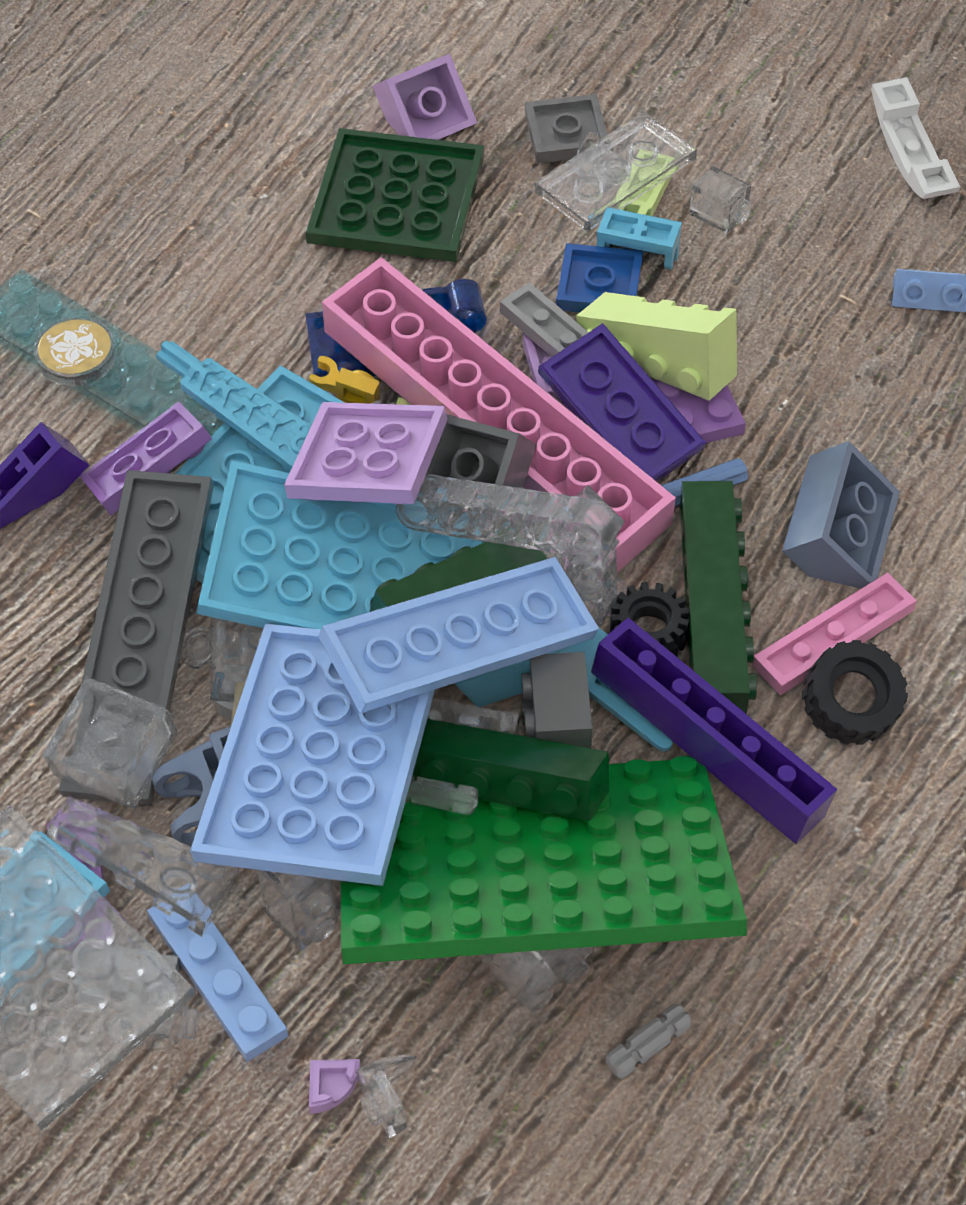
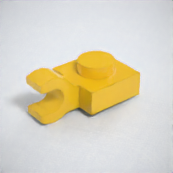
[309,356,380,404]

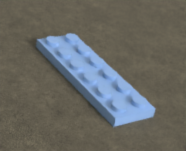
[318,557,599,713]

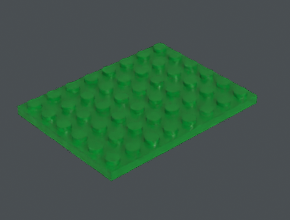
[341,756,747,965]

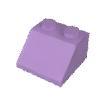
[372,54,477,140]

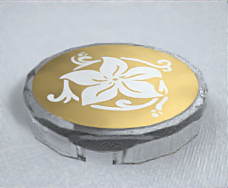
[34,317,117,386]

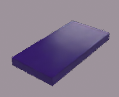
[538,323,706,482]

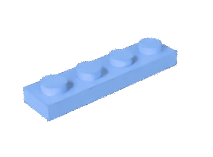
[147,886,289,1062]

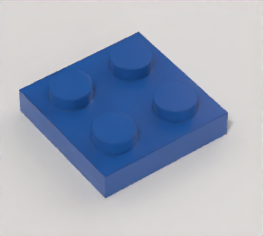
[556,243,643,313]

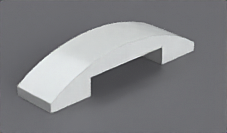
[871,77,960,199]

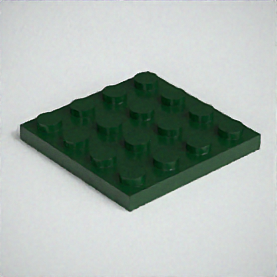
[305,128,485,262]

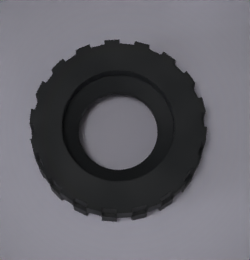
[802,640,908,745]

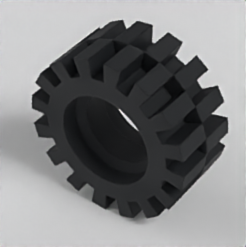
[610,582,690,657]

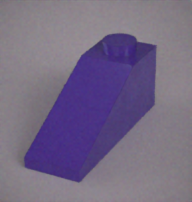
[0,422,90,528]

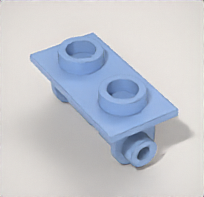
[892,269,966,312]

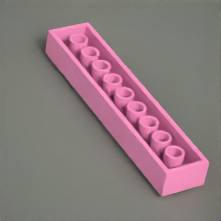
[322,257,676,576]

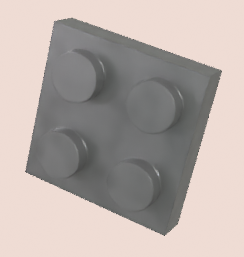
[525,94,610,164]

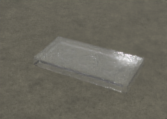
[535,112,697,232]

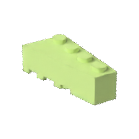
[576,292,737,401]

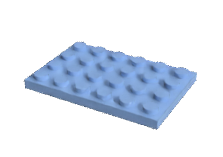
[190,624,435,886]

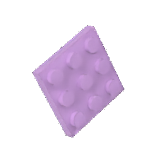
[284,402,448,504]

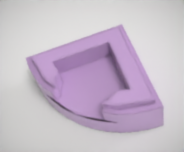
[309,1059,361,1114]

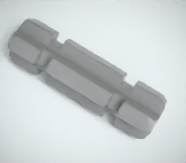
[606,1004,691,1079]

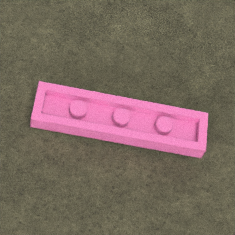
[752,572,917,696]

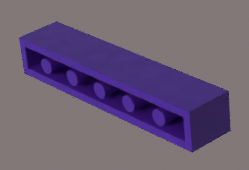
[591,617,838,845]

